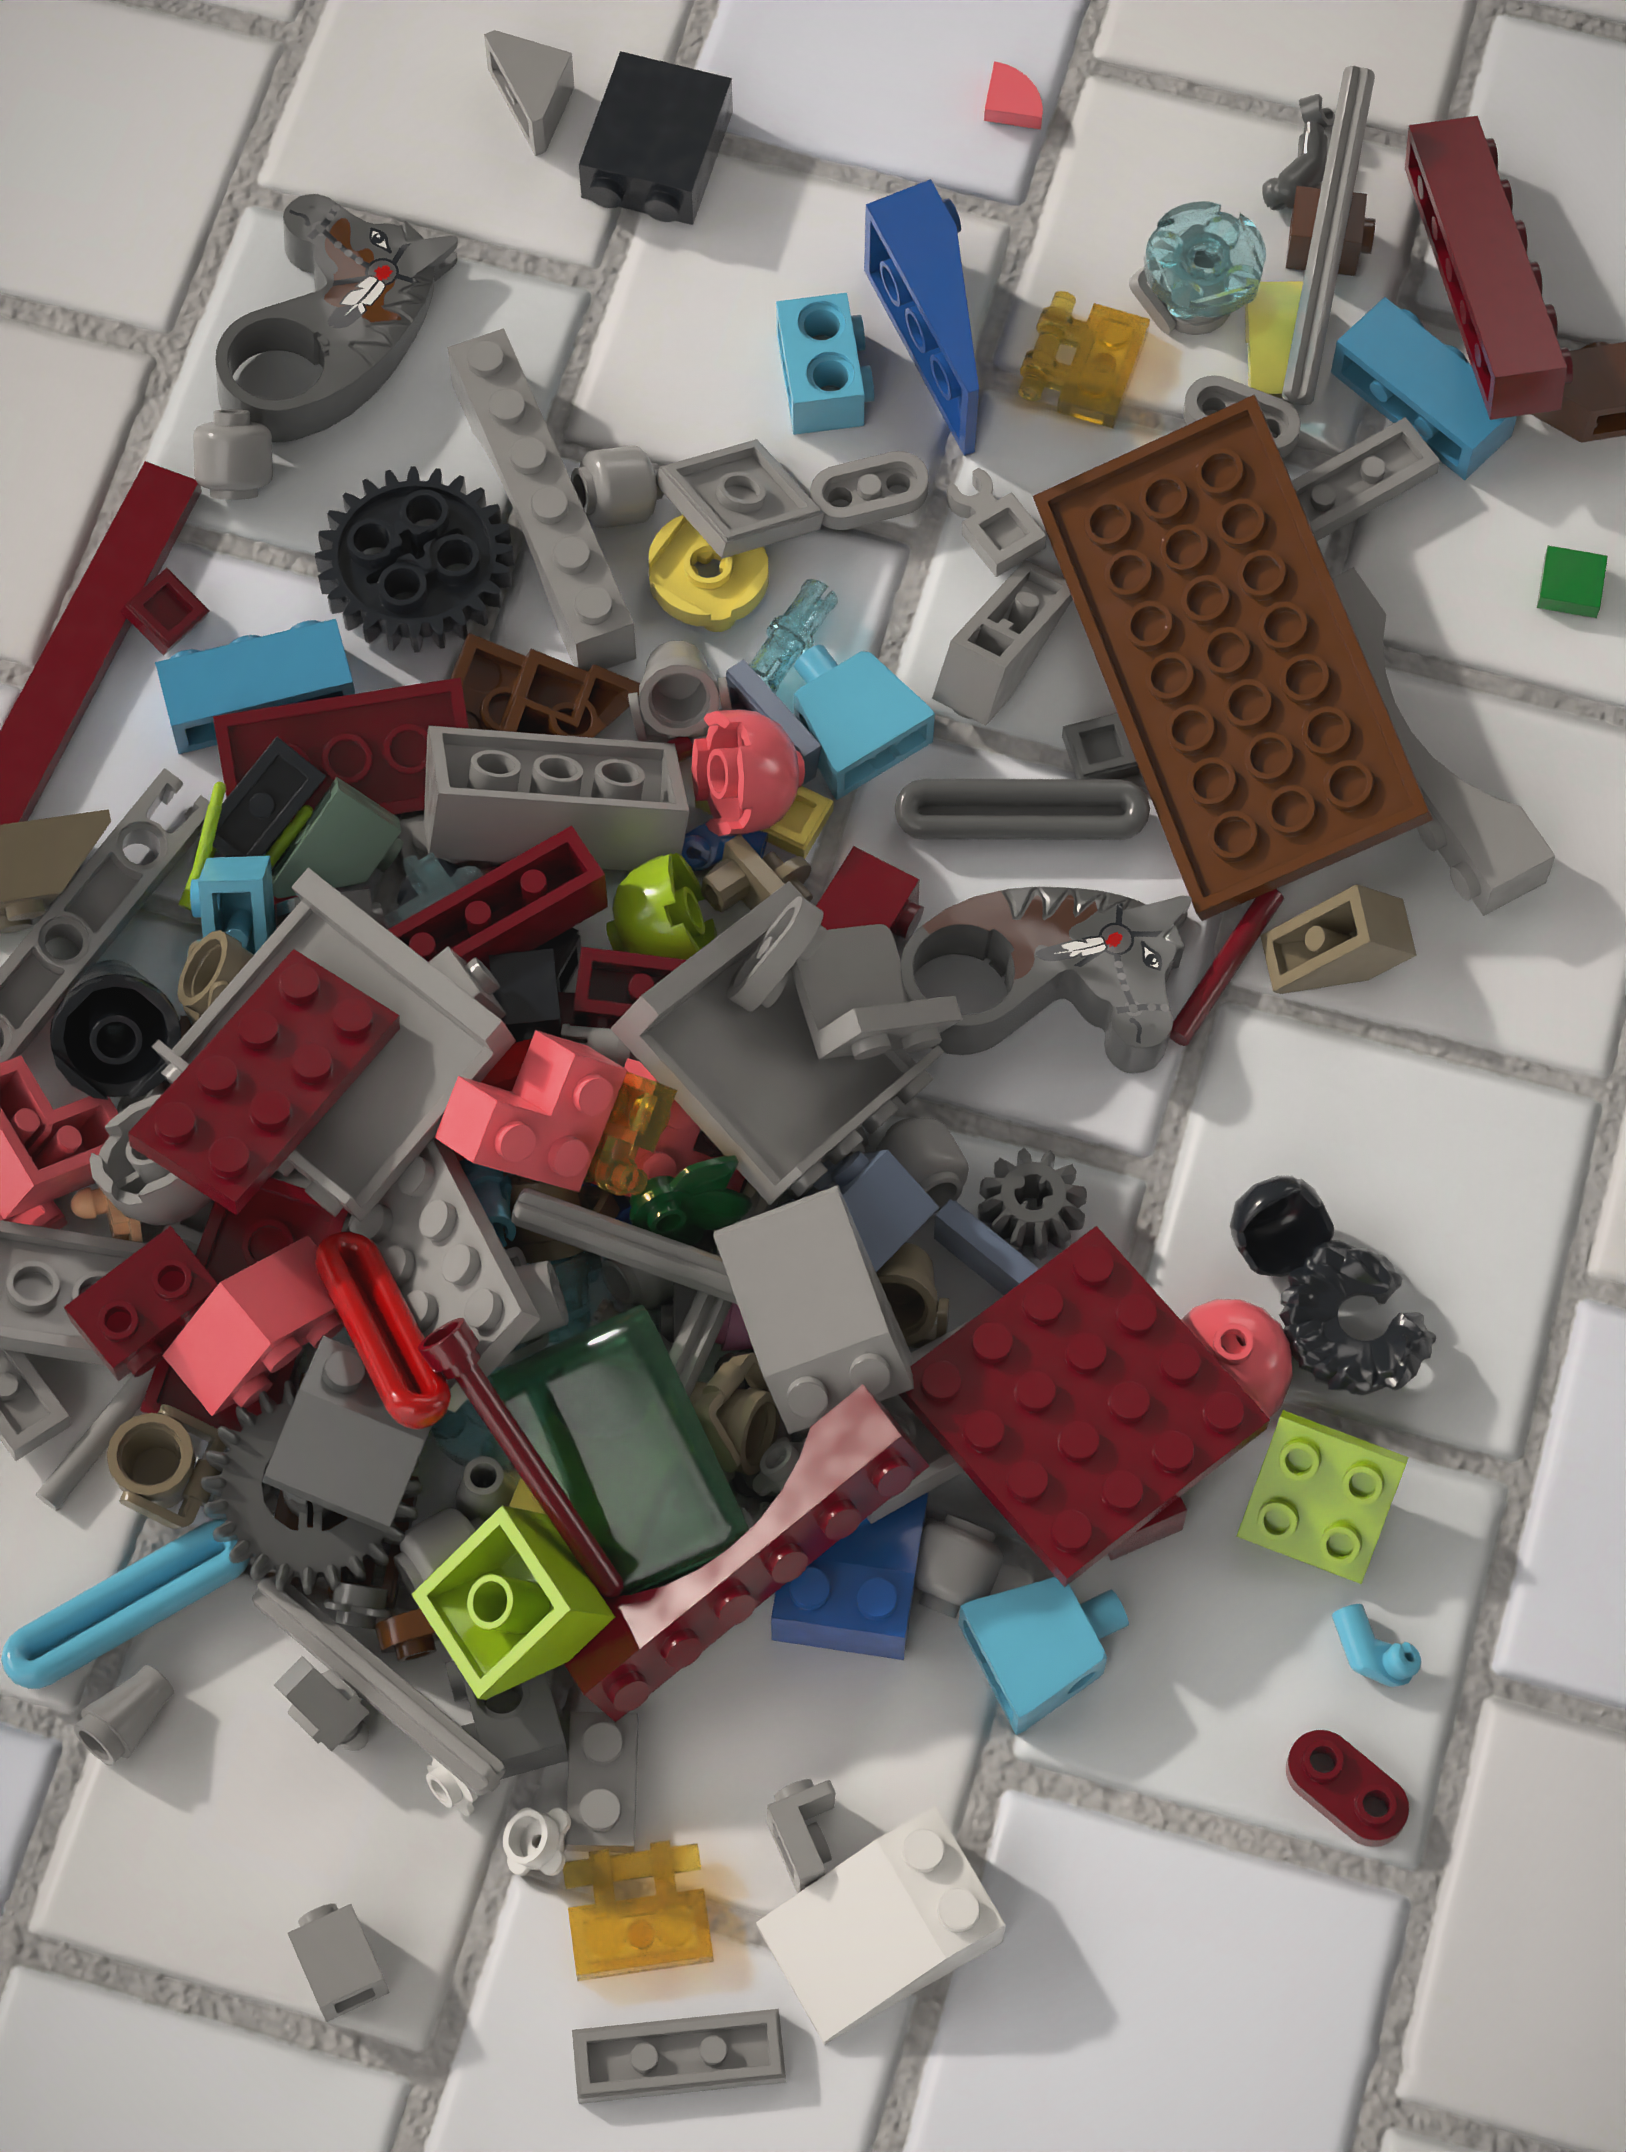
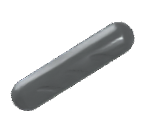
[895,779,1150,840]

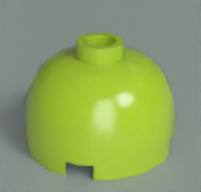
[606,853,718,960]

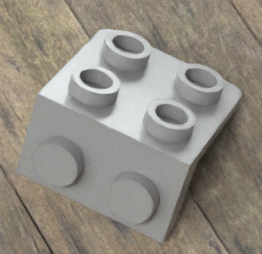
[790,924,963,1060]

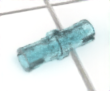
[748,579,838,693]

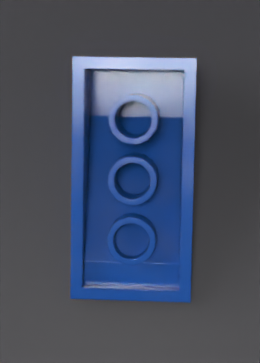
[864,179,979,456]
[771,1439,930,1660]

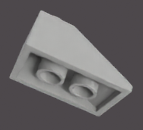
[714,1185,914,1434]

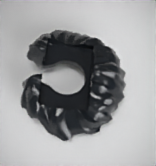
[1279,1240,1436,1395]

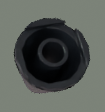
[50,960,181,1100]

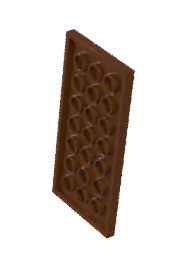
[1033,394,1433,921]

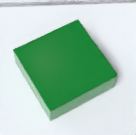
[1537,545,1608,618]

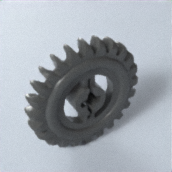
[201,1380,422,1595]

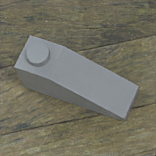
[932,560,1073,726]

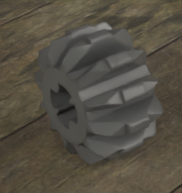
[977,1148,1087,1261]

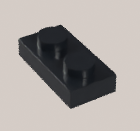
[198,736,327,857]

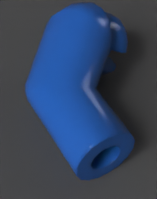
[681,821,768,871]

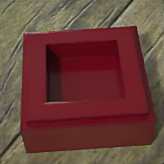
[121,567,210,656]

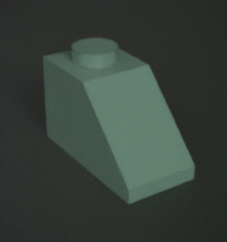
[271,777,404,899]

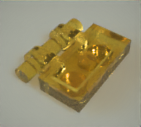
[1018,291,1150,429]
[584,1071,677,1196]
[563,1840,714,1981]

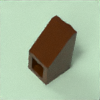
[1531,342,1626,443]

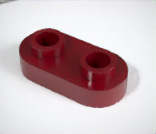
[1286,1730,1409,1847]

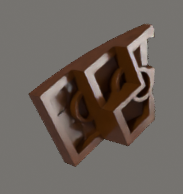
[450,633,640,738]

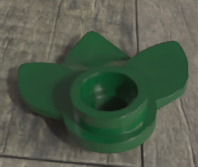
[629,1155,753,1246]

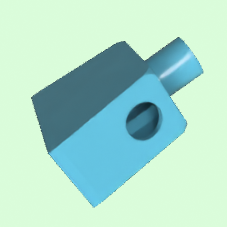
[794,645,935,800]
[958,1577,1129,1735]

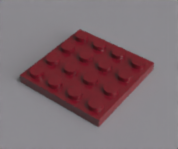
[898,1226,1270,1587]

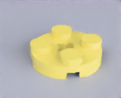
[649,515,769,632]

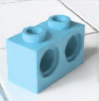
[776,293,875,435]

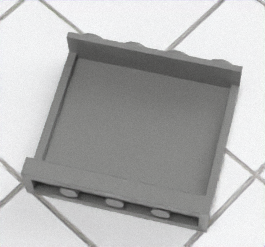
[152,868,516,1222]
[611,881,944,1205]

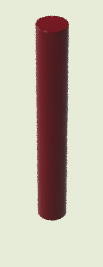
[1169,889,1284,1046]

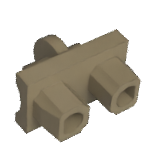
[701,834,813,913]

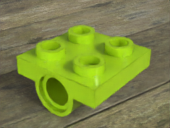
[1236,1410,1409,1584]

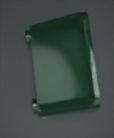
[487,1304,749,1597]

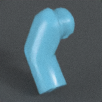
[1332,1604,1422,1687]

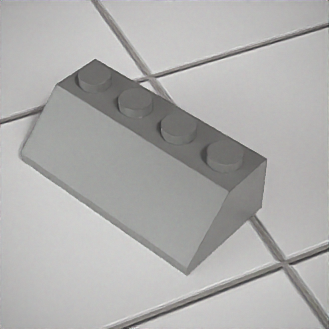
[424,726,689,872]

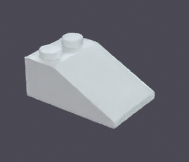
[756,1806,1006,2044]

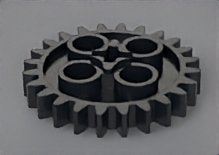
[315,466,515,653]

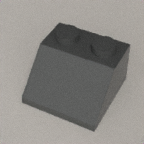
[262,1336,433,1533]

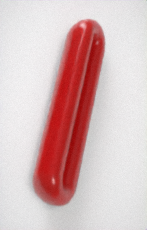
[315,1232,451,1429]

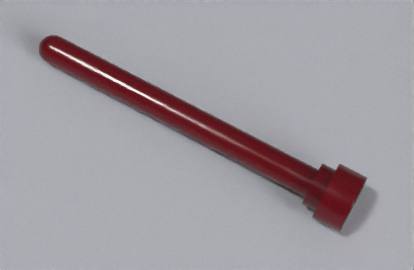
[418,1318,624,1599]

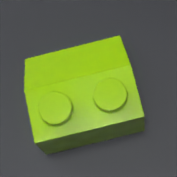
[411,1505,615,1700]

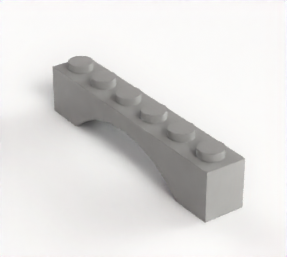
[447,328,636,671]
[1333,567,1555,916]

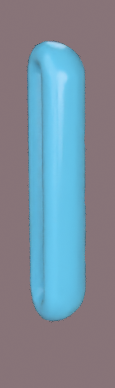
[1,1519,251,1689]

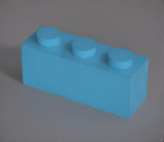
[1331,297,1517,480]
[155,619,355,754]

